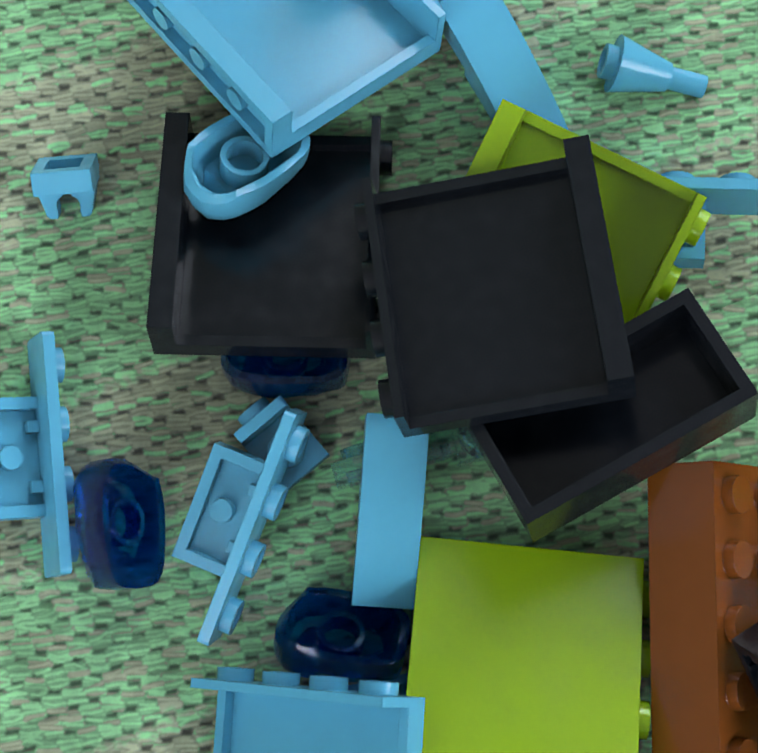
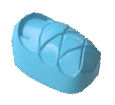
[183,114,311,220]

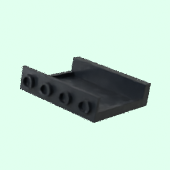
[146,112,393,359]
[354,135,636,437]

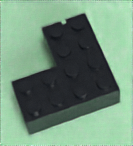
[466,288,758,543]

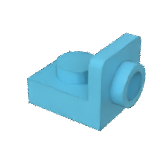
[234,395,330,490]

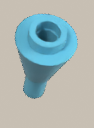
[597,34,708,98]

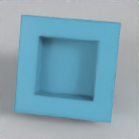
[30,153,100,219]

